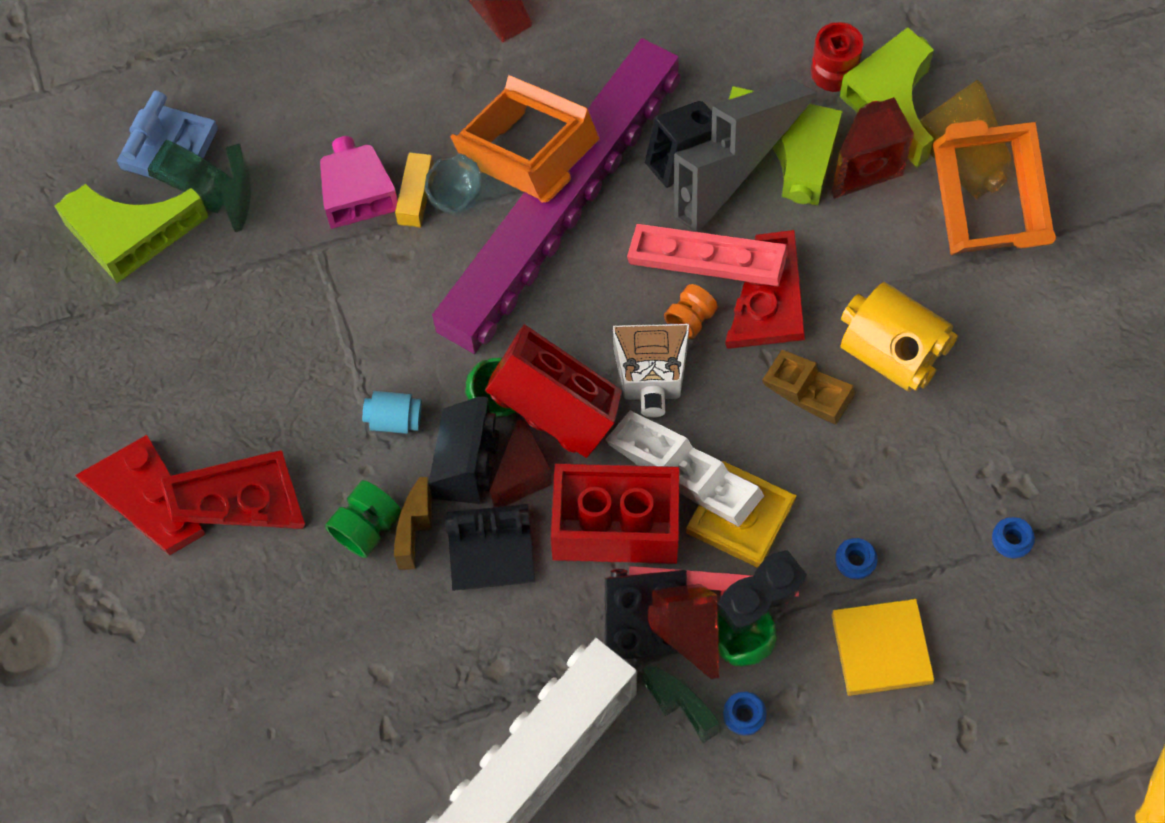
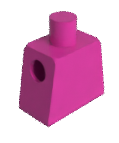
[320,136,398,229]

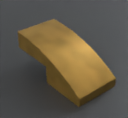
[762,349,855,425]
[394,477,432,570]

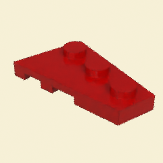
[725,230,805,349]
[75,435,206,555]
[161,450,305,529]

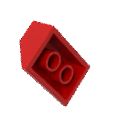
[485,324,622,459]
[551,464,679,564]

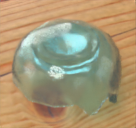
[424,153,483,214]

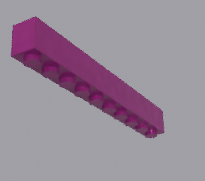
[432,38,681,354]

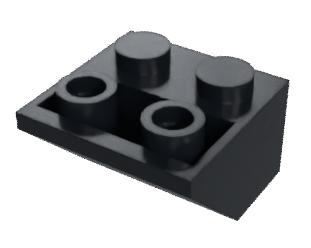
[429,396,499,505]

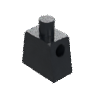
[645,101,712,188]

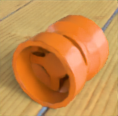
[664,284,718,339]

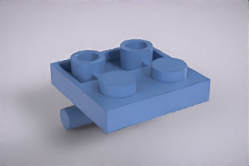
[117,91,218,188]

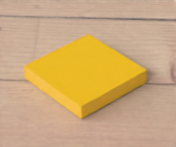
[686,461,797,568]
[832,599,934,696]

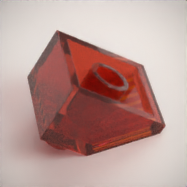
[831,97,914,199]

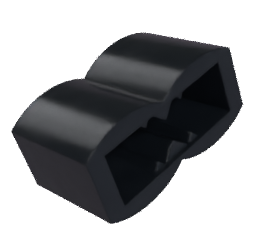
[717,550,807,634]

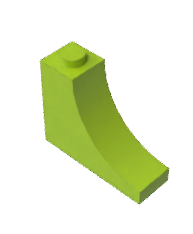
[840,27,934,168]
[729,86,842,206]
[54,184,209,283]

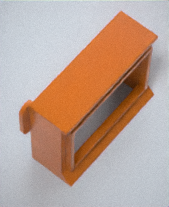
[450,75,600,203]
[933,120,1056,255]

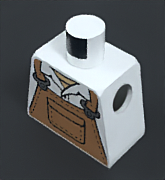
[613,324,689,418]

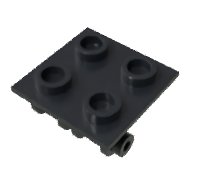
[445,504,535,591]
[605,569,687,660]

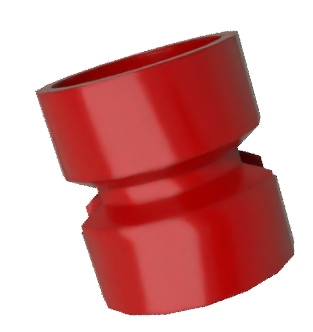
[810,22,864,92]

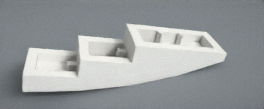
[605,410,764,527]

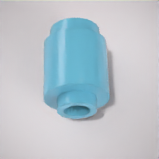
[362,391,422,434]

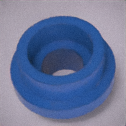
[992,517,1035,559]
[835,538,878,579]
[723,692,767,736]

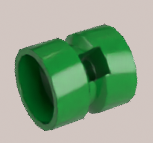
[324,480,402,559]

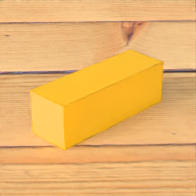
[395,152,434,227]

